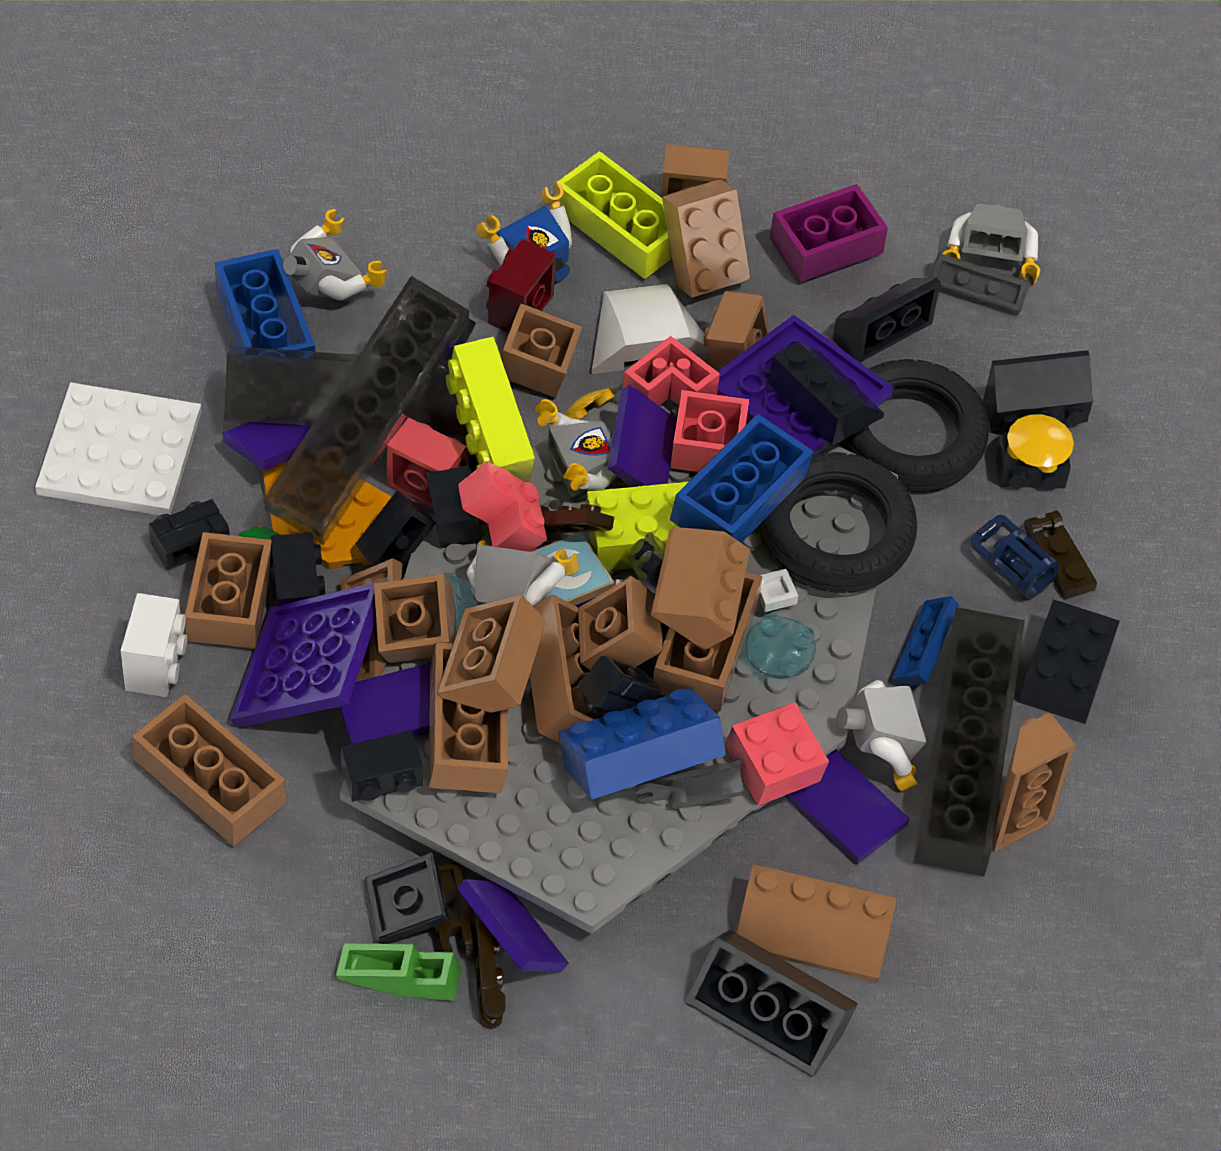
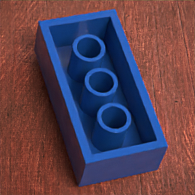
[215,249,316,385]
[670,414,814,543]
[558,688,726,800]

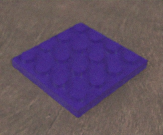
[717,315,894,455]
[230,582,378,728]

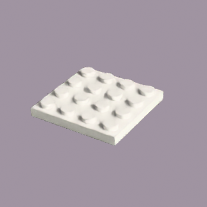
[35,382,202,515]

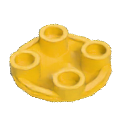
[564,387,615,420]
[1007,414,1074,473]

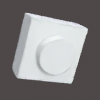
[759,569,799,612]

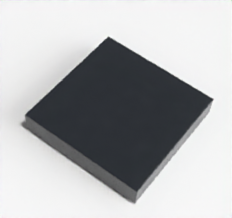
[365,853,450,944]

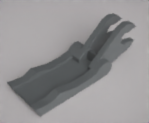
[634,759,744,809]

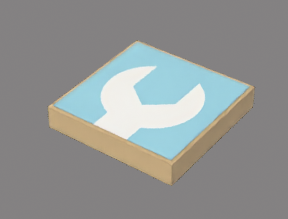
[531,532,614,606]

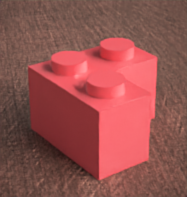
[623,336,720,406]
[458,461,547,552]

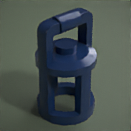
[970,514,1060,599]

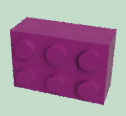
[770,184,888,282]

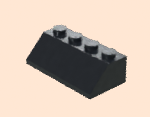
[685,930,858,1076]

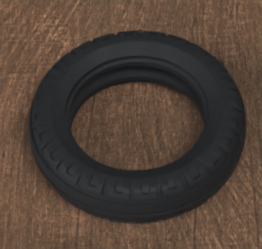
[840,359,989,493]
[759,452,917,593]

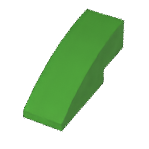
[336,943,462,1000]

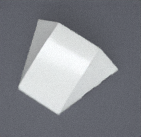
[592,284,709,374]

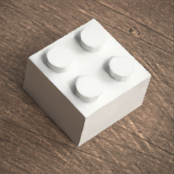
[121,593,187,697]

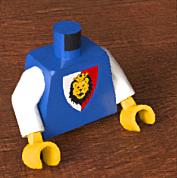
[476,182,572,281]

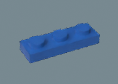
[892,596,959,686]

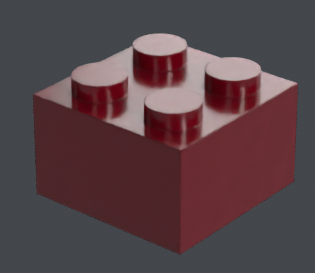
[486,239,556,333]

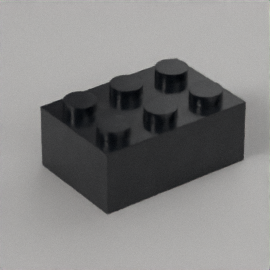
[1019,599,1120,724]

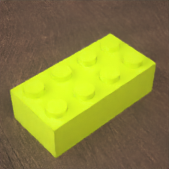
[554,151,672,279]
[446,336,535,482]
[586,482,688,571]

